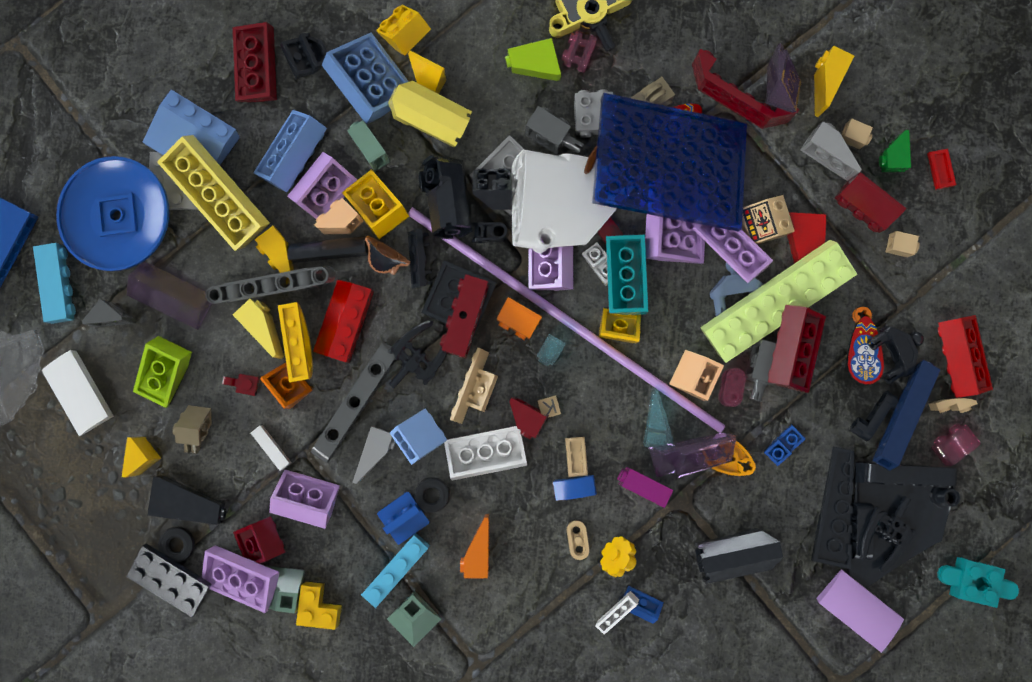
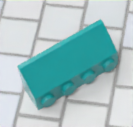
[606,235,648,315]

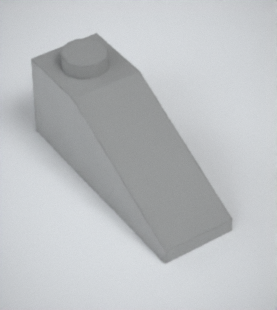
[352,427,396,484]

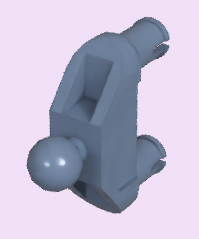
[710,262,764,316]

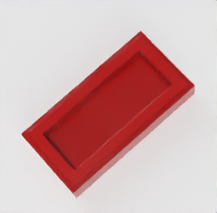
[927,149,956,190]

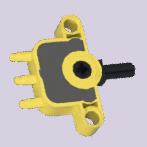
[549,0,632,52]

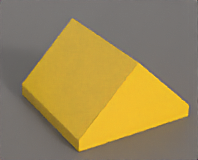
[598,308,641,344]
[122,437,161,478]

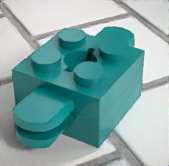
[937,557,1019,608]

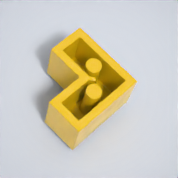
[296,582,342,630]

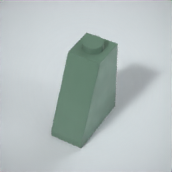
[347,120,390,172]

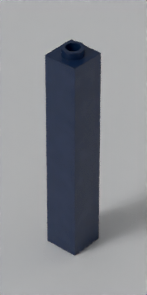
[872,360,940,471]

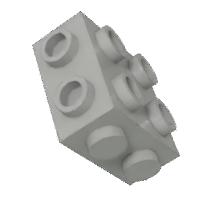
[574,89,618,138]

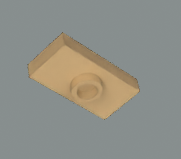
[565,437,588,477]

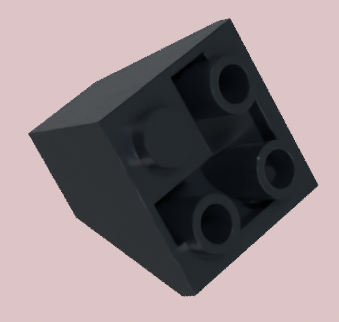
[473,168,512,210]

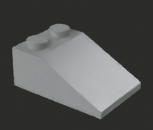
[800,122,862,181]

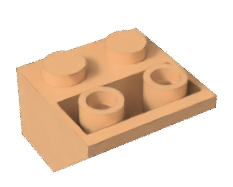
[314,198,364,234]
[669,350,724,401]

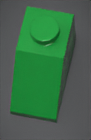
[879,130,911,172]

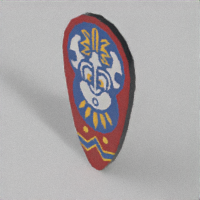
[847,316,884,385]

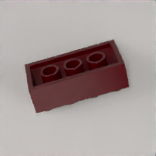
[768,305,826,393]

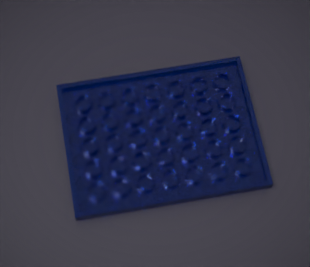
[592,93,747,232]

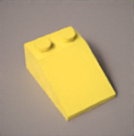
[233,299,284,359]

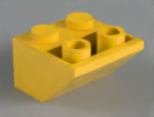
[376,5,431,55]

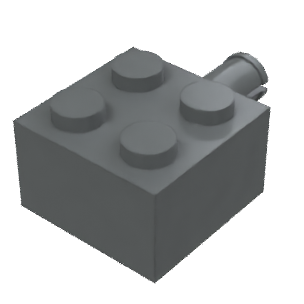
[525,106,584,155]
[743,340,776,402]

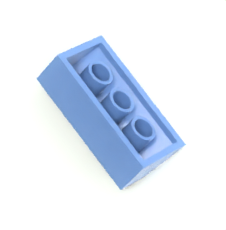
[254,110,327,192]

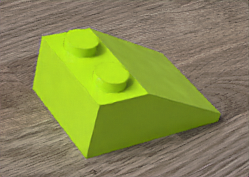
[133,336,192,408]

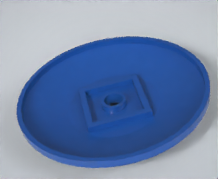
[56,156,169,271]

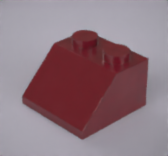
[233,516,285,564]

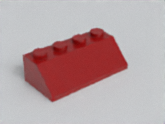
[313,280,374,364]
[938,315,993,398]

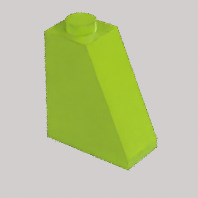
[505,38,561,81]

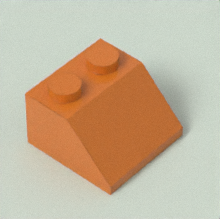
[497,297,542,340]

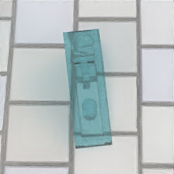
[643,389,673,451]

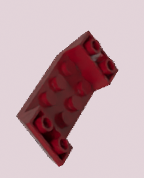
[692,49,799,129]

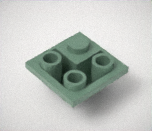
[266,565,305,613]
[387,591,442,647]

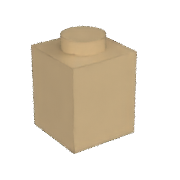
[841,119,873,149]
[886,231,919,257]

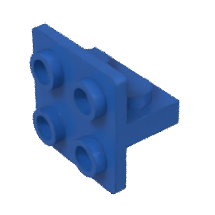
[377,492,430,545]

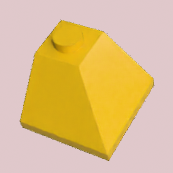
[408,51,446,94]

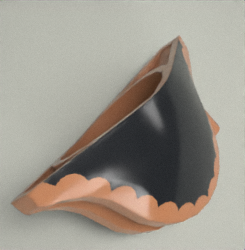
[365,236,410,275]

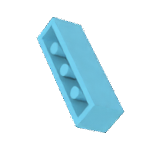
[33,243,76,324]
[361,533,430,608]

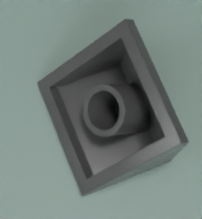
[82,299,136,327]

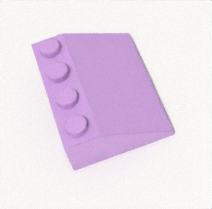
[645,180,708,264]

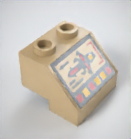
[736,195,795,245]

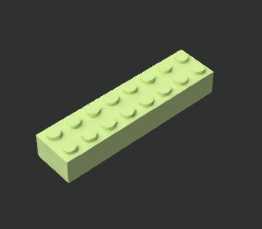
[700,240,857,363]

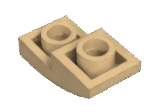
[928,398,978,413]

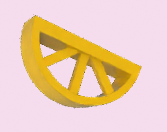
[278,302,313,382]

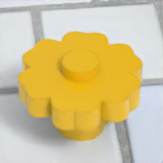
[600,536,636,577]

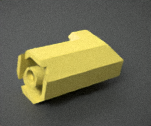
[388,81,472,147]

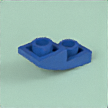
[764,424,806,466]
[553,475,597,500]

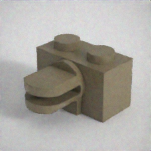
[629,77,675,121]
[173,405,212,454]

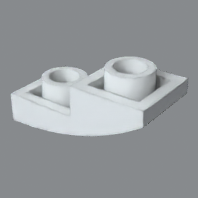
[582,242,608,286]

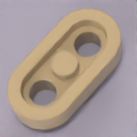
[567,520,589,560]

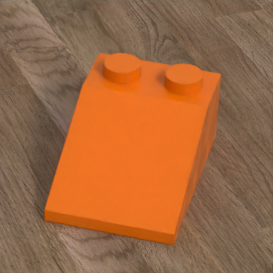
[460,514,489,578]

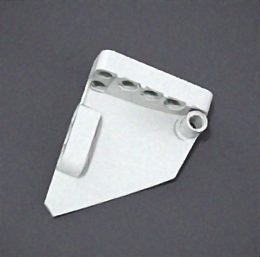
[511,149,643,253]

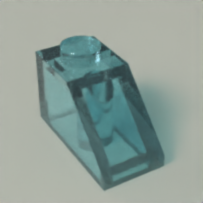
[537,334,566,366]

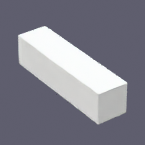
[251,425,292,471]
[596,591,639,634]

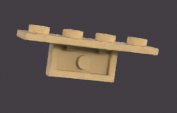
[450,348,498,424]

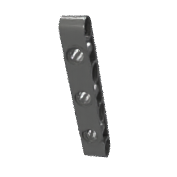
[206,266,336,304]
[311,341,396,463]

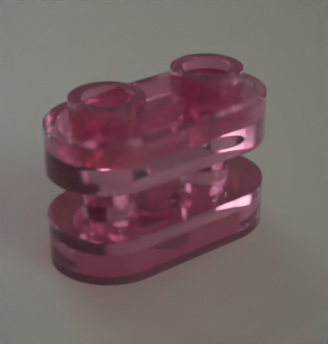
[561,30,598,73]
[719,368,746,407]

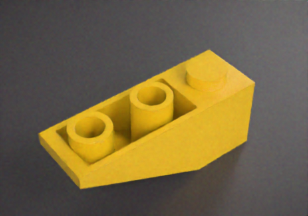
[254,226,294,285]

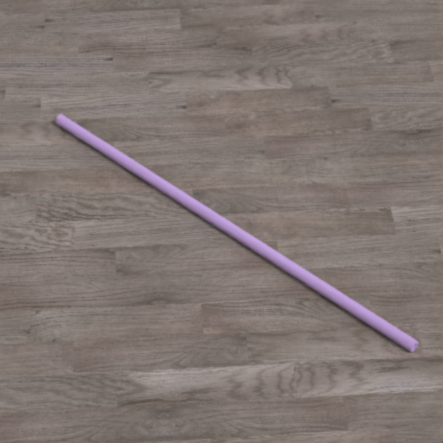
[408,207,725,433]

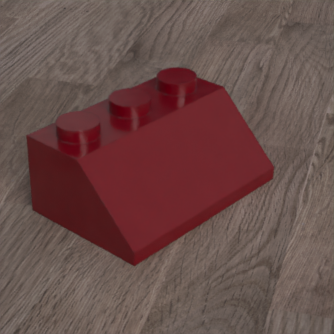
[835,172,907,233]
[509,397,549,439]

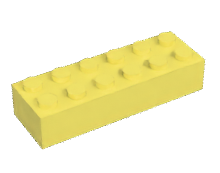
[157,135,270,251]

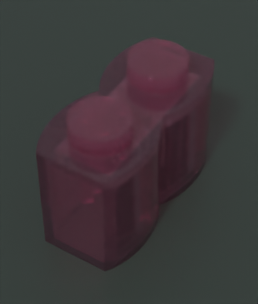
[931,424,981,466]

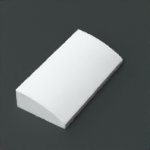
[42,350,114,436]
[444,426,527,481]

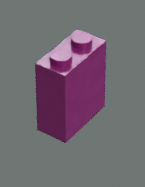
[617,467,673,508]

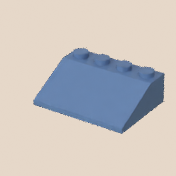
[322,33,409,124]
[143,90,240,165]

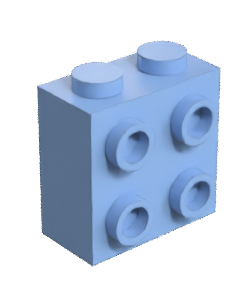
[390,408,447,465]

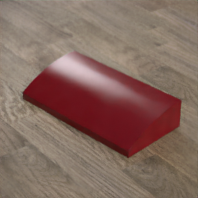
[232,22,277,102]

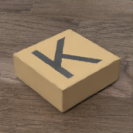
[538,396,561,418]

